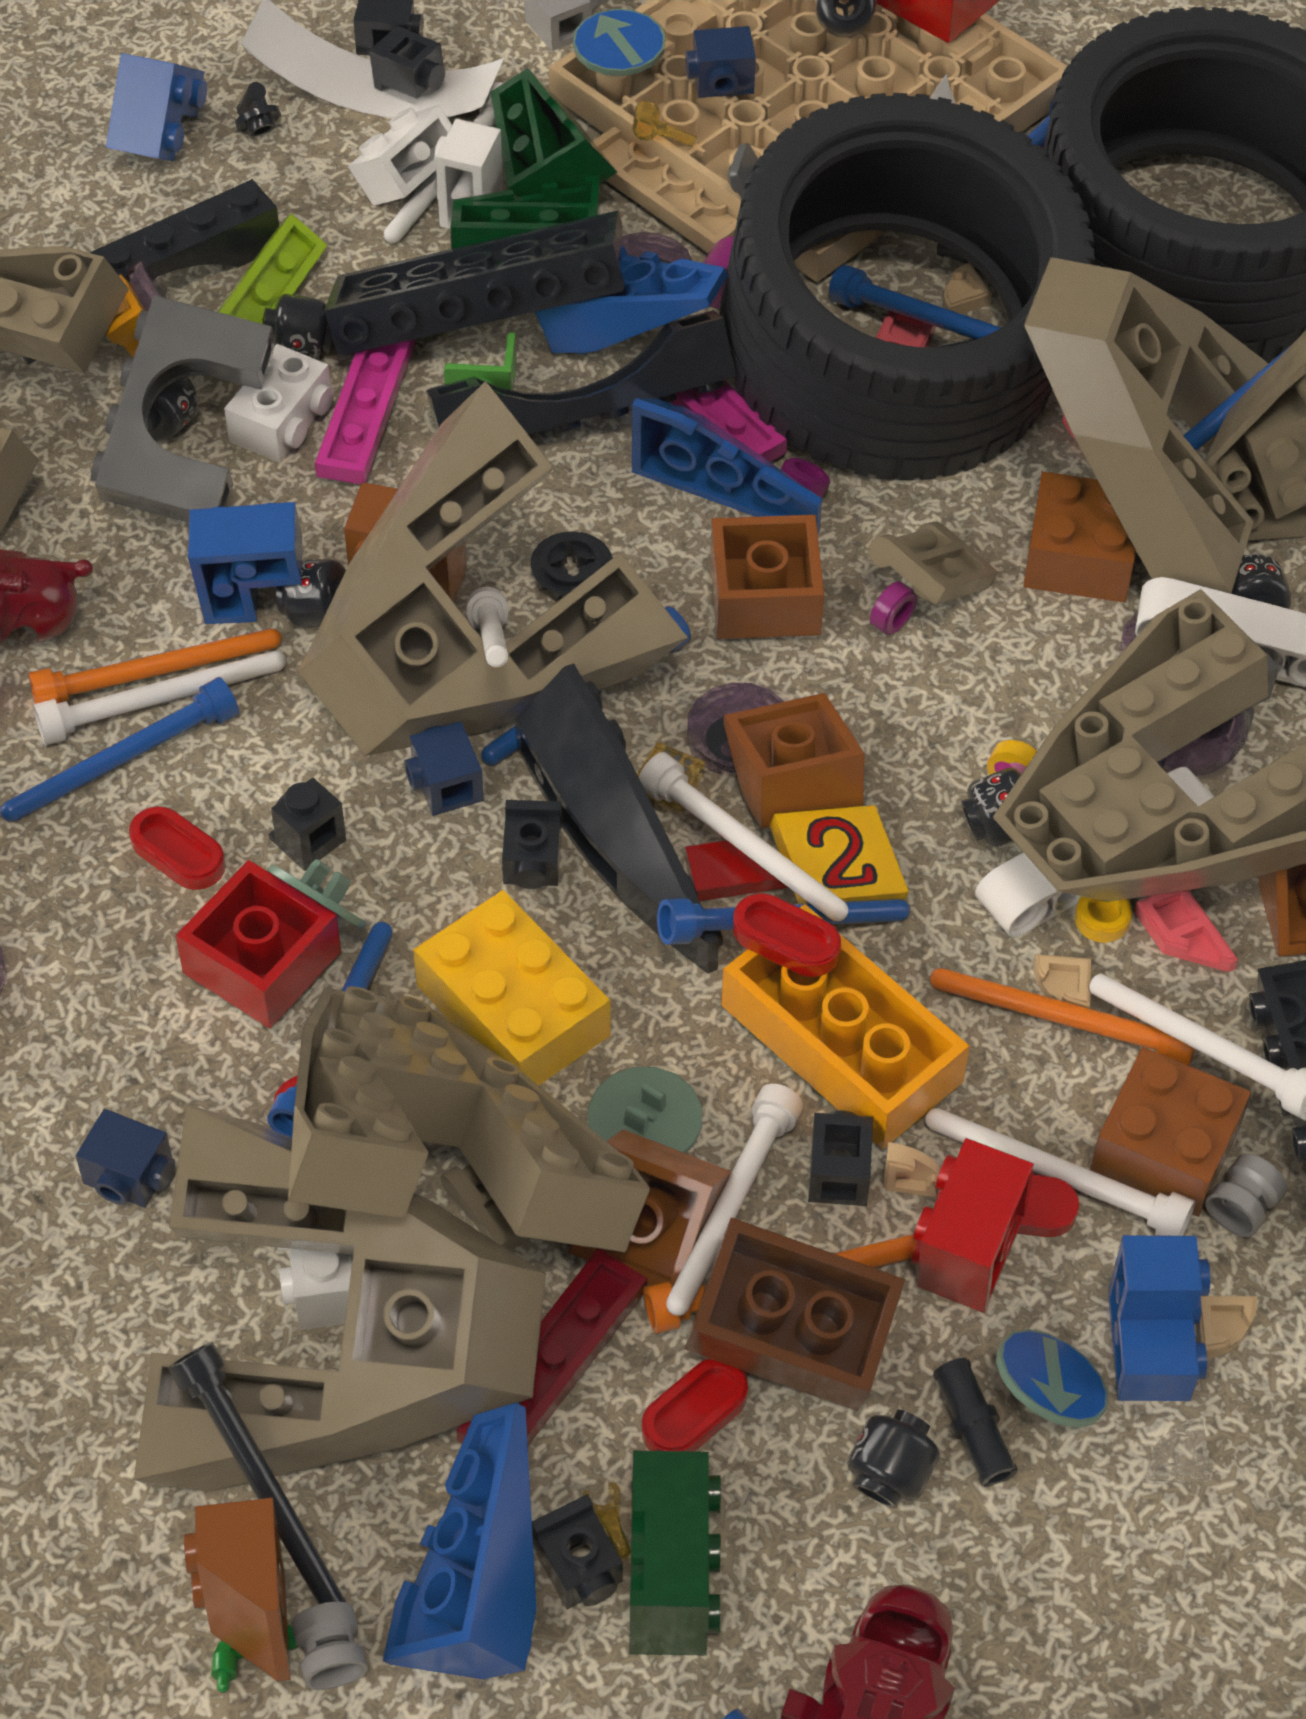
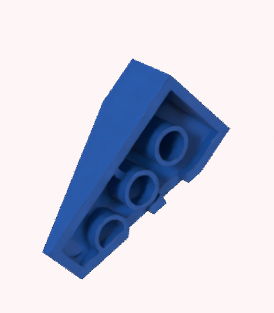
[535,246,728,354]
[632,398,822,534]
[383,1402,537,1680]

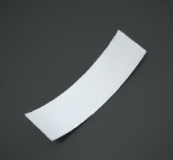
[241,0,504,118]

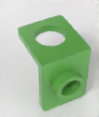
[444,332,517,390]

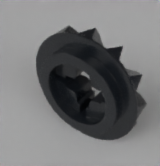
[530,531,613,601]

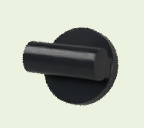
[235,82,281,137]

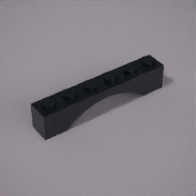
[22,179,279,364]
[426,310,737,439]

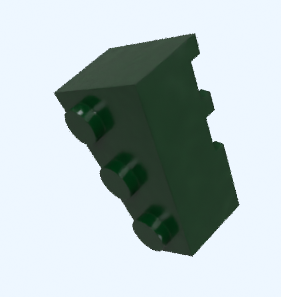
[490,68,618,197]
[450,175,600,249]
[629,1450,721,1656]

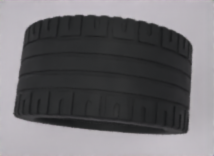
[1044,7,1306,363]
[719,93,1094,480]

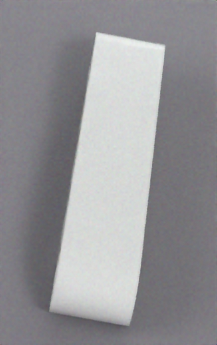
[1135,577,1306,687]
[975,767,1214,937]

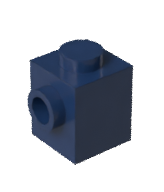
[685,26,756,98]
[404,721,484,816]
[75,1108,175,1208]

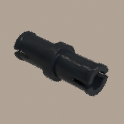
[933,1358,1018,1487]

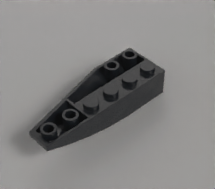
[516,663,723,974]

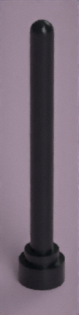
[168,1341,346,1605]

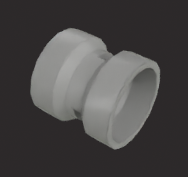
[1205,1154,1288,1237]
[291,1601,368,1690]

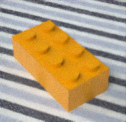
[721,904,970,1150]

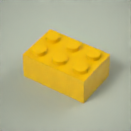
[413,890,611,1086]

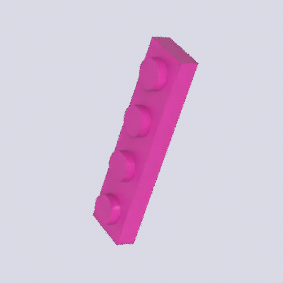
[315,339,416,484]

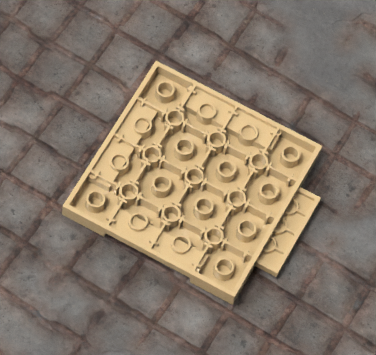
[549,0,1067,283]

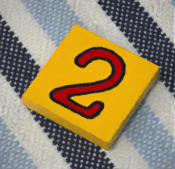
[770,805,909,904]

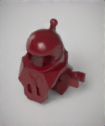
[0,549,93,644]
[780,1584,955,1719]

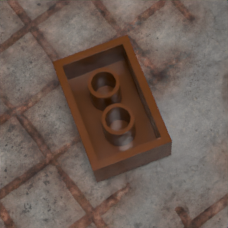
[684,1217,905,1411]

